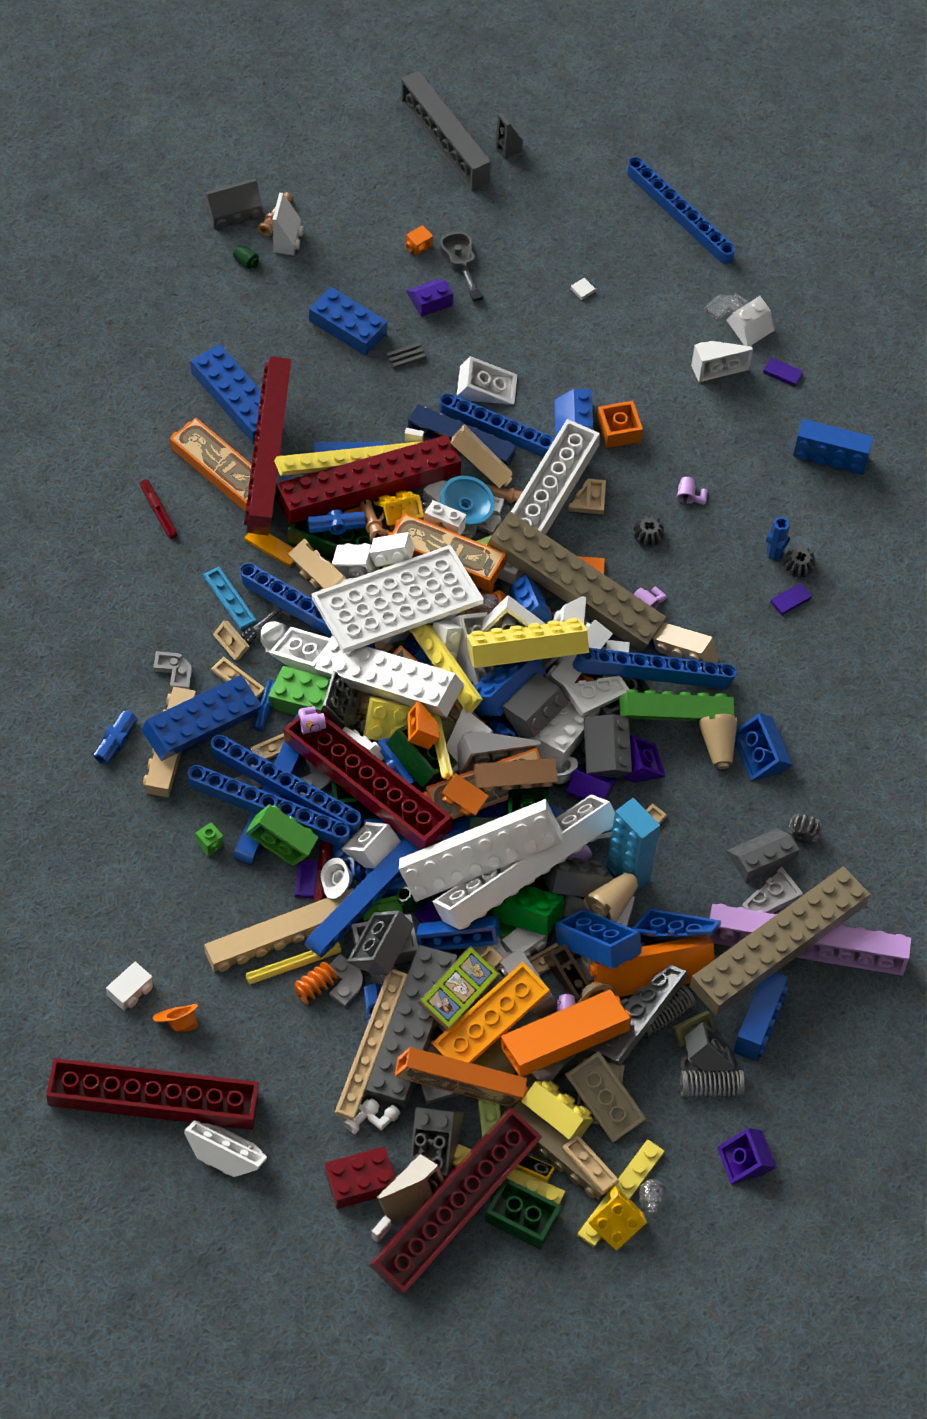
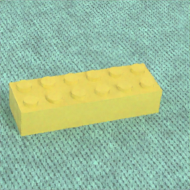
[467,618,589,668]

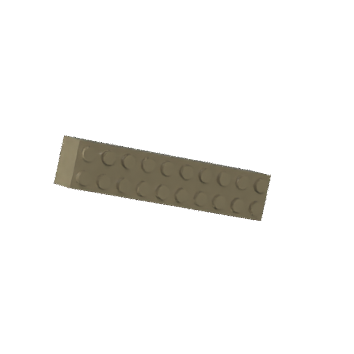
[487,511,666,652]
[690,866,870,1016]

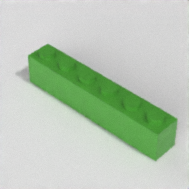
[620,690,734,722]

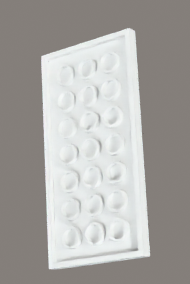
[312,545,483,654]

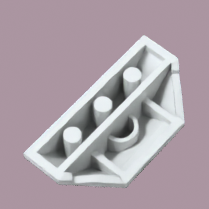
[184,1120,267,1177]

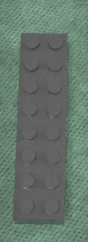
[401,71,491,191]
[365,945,458,1110]

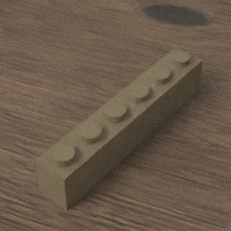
[513,1100,617,1201]

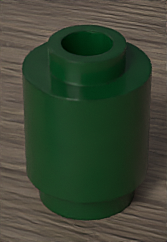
[233,245,259,269]
[397,887,423,912]

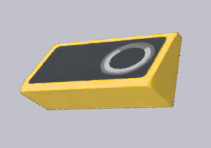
[515,1155,555,1183]

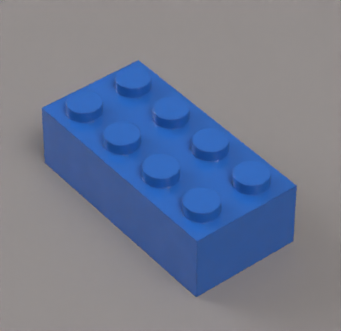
[309,287,387,356]
[793,419,873,474]
[474,659,546,716]
[555,909,642,969]
[733,973,789,1061]

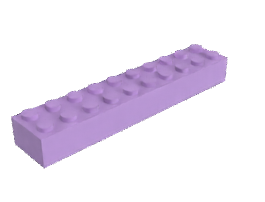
[709,904,911,976]

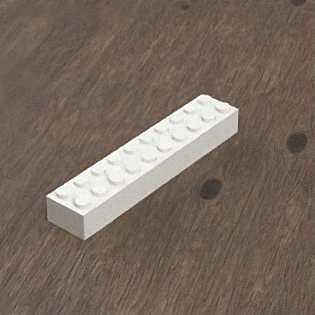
[498,419,600,585]
[432,794,615,930]

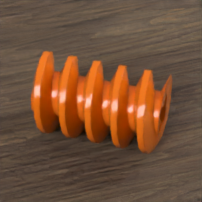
[294,962,338,1005]

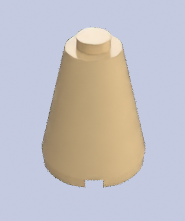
[699,714,737,769]
[584,873,638,922]

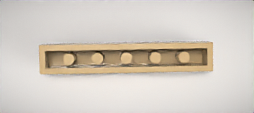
[143,687,196,798]

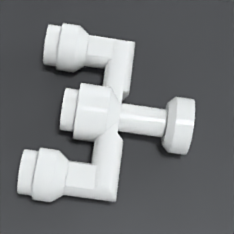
[344,1091,401,1134]

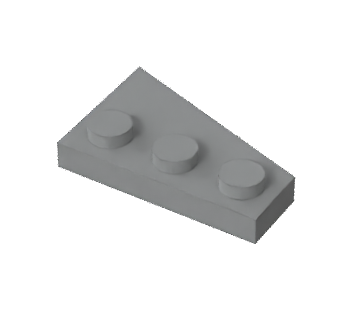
[742,866,803,914]

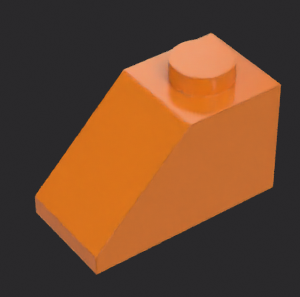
[408,701,440,750]

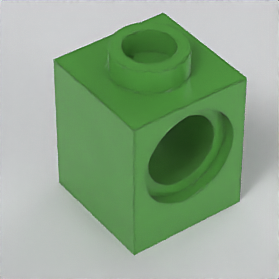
[195,822,224,856]

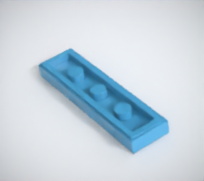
[203,567,257,631]

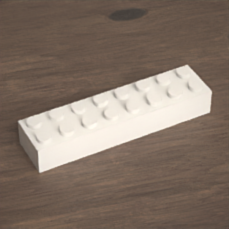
[314,636,464,718]
[399,799,562,902]

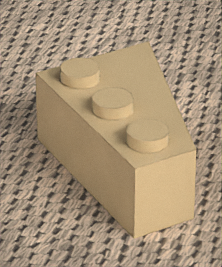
[288,539,346,591]
[652,622,719,663]

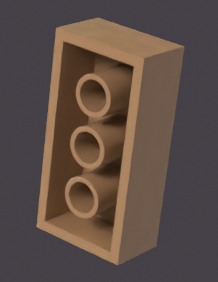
[473,758,557,792]

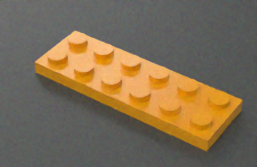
[432,962,551,1063]

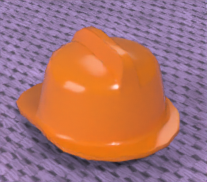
[152,1004,198,1032]

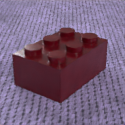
[325,1146,396,1209]

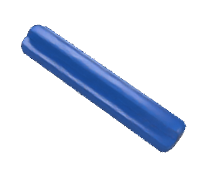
[253,680,275,731]

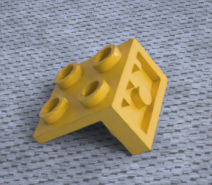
[374,490,424,526]
[588,1186,647,1250]

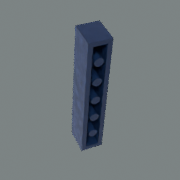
[408,404,516,467]

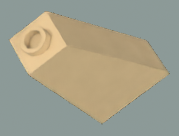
[451,424,512,488]

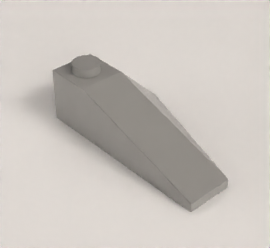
[457,732,541,775]

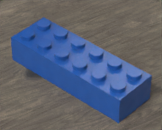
[190,344,261,444]
[141,674,262,761]

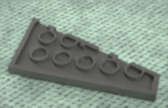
[584,965,688,1066]

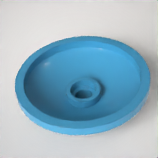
[440,476,495,526]

